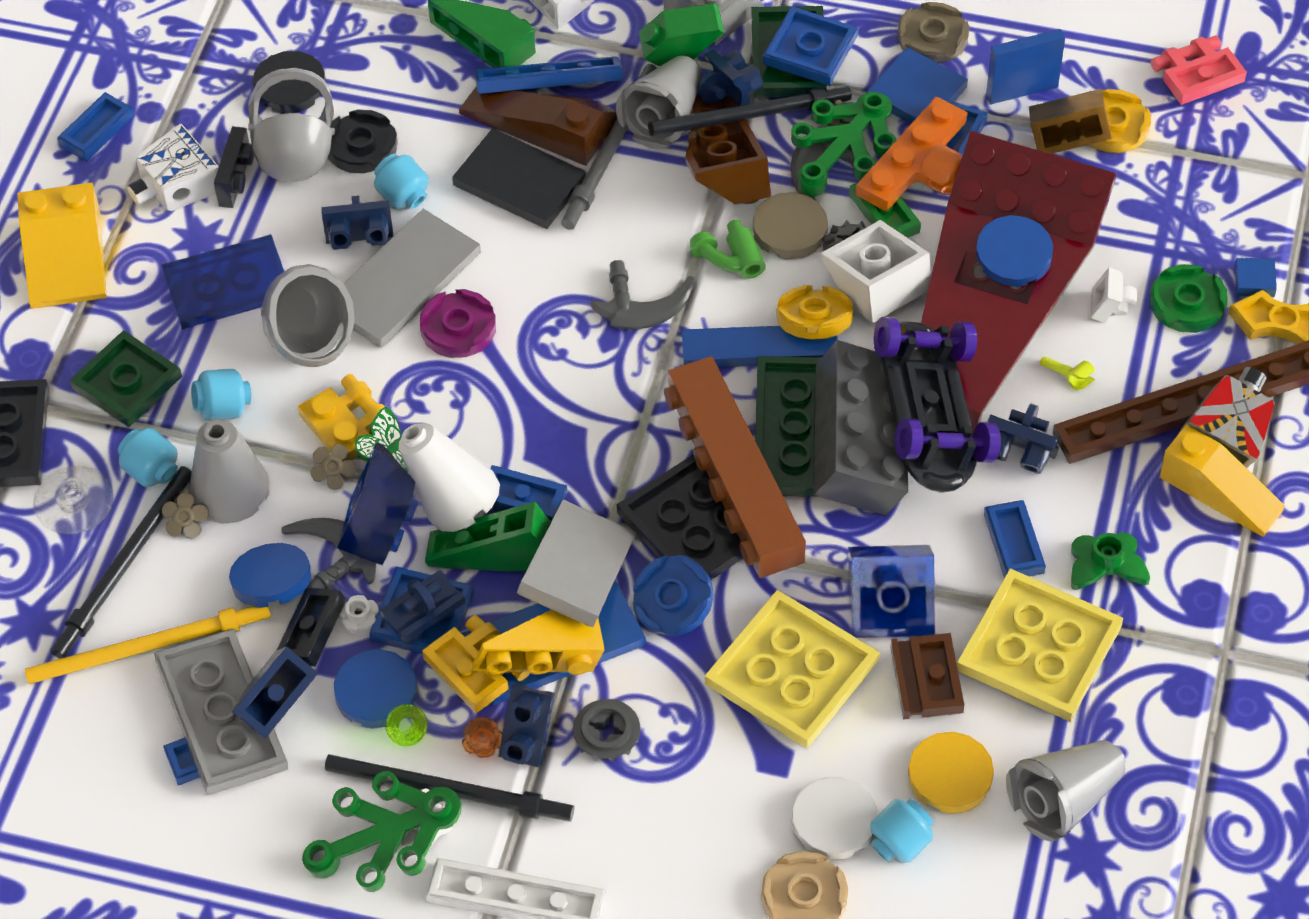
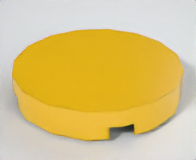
[1089,89,1151,153]
[776,285,853,339]
[908,732,994,814]

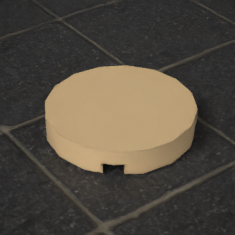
[761,851,848,919]

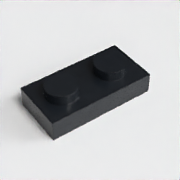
[214,126,254,208]
[276,588,347,667]

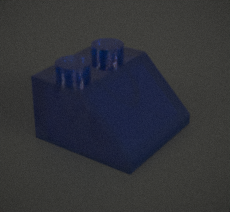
[337,442,418,566]
[848,545,935,638]

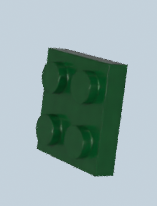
[70,330,182,427]

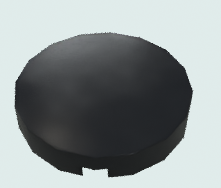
[253,51,326,113]
[328,109,398,174]

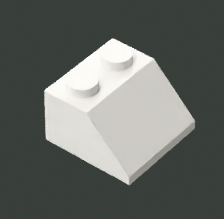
[821,220,931,323]

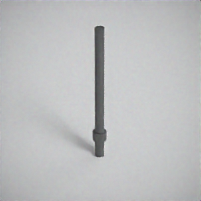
[561,64,657,230]

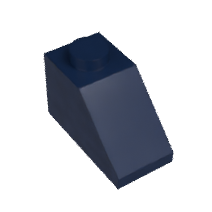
[232,646,319,739]

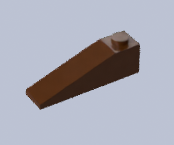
[459,86,617,166]
[685,96,771,205]

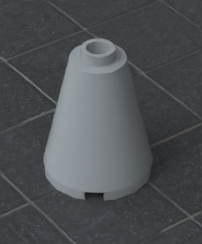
[616,56,702,149]
[189,419,269,523]
[1006,740,1126,842]

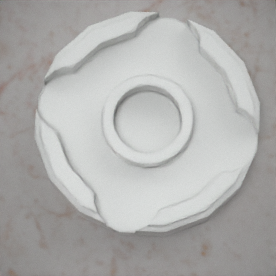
[792,777,877,859]

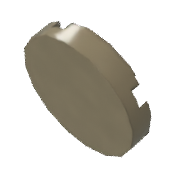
[897,2,970,63]
[753,192,828,259]

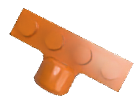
[855,96,968,212]

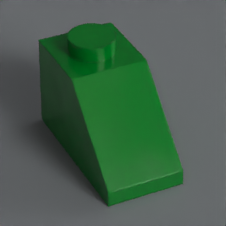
[639,3,724,67]

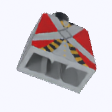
[1179,367,1275,468]

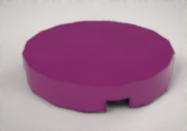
[420,289,496,358]

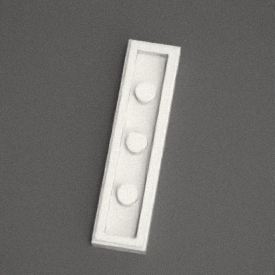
[426,857,606,919]

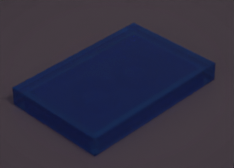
[162,234,284,329]

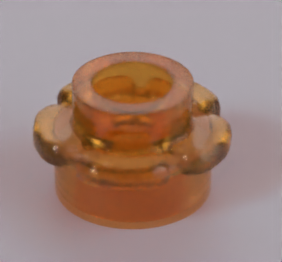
[462,717,502,758]

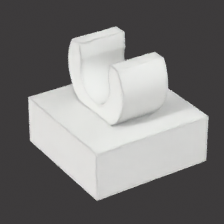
[1091,267,1137,323]

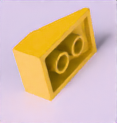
[17,182,107,309]

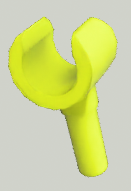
[1040,356,1095,391]

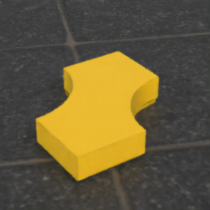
[1228,290,1309,345]

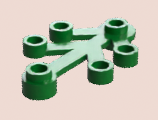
[791,92,896,197]
[302,771,462,892]

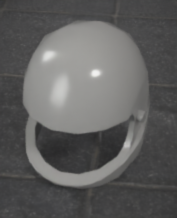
[248,68,335,182]
[261,264,355,367]

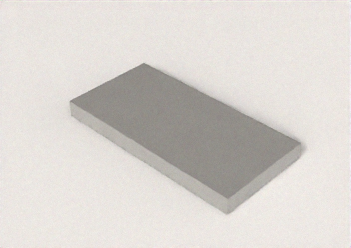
[344,208,481,348]
[516,500,637,627]
[154,629,288,795]

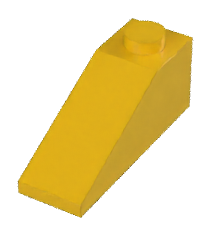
[1159,424,1285,537]

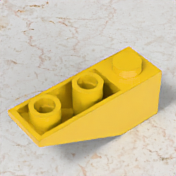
[472,609,605,675]

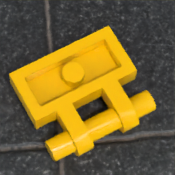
[297,374,385,462]
[422,615,530,713]

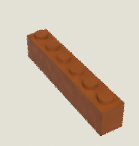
[664,356,806,579]

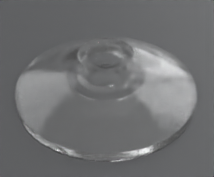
[33,466,114,534]

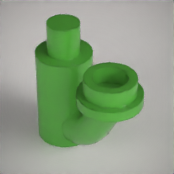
[689,220,766,279]

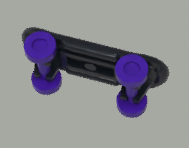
[873,317,1001,493]

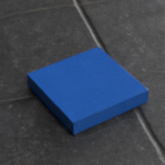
[763,6,858,86]
[986,29,1065,105]
[866,47,968,124]
[369,566,474,654]

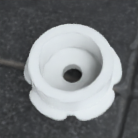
[339,595,379,634]

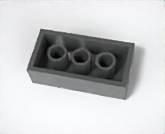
[814,340,908,516]

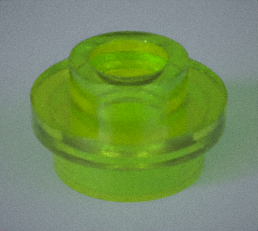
[385,704,428,747]

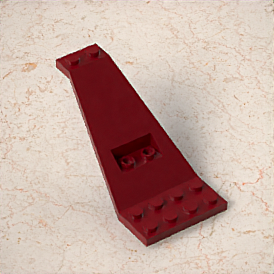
[921,131,1117,432]

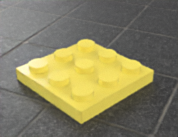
[957,568,1123,722]
[705,589,880,749]

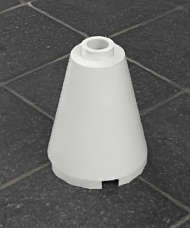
[399,423,500,532]

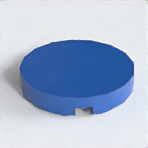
[975,215,1054,287]
[229,543,311,608]
[632,555,714,637]
[333,649,418,729]

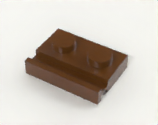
[890,633,965,720]

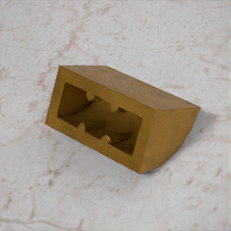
[1029,89,1112,154]

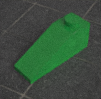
[428,0,536,68]
[425,501,551,572]

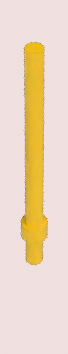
[25,606,271,684]

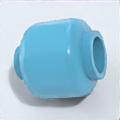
[374,154,429,210]
[191,369,251,421]
[118,428,178,487]
[870,798,935,863]

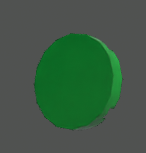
[1150,264,1228,333]

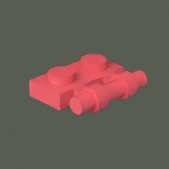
[1151,35,1247,105]

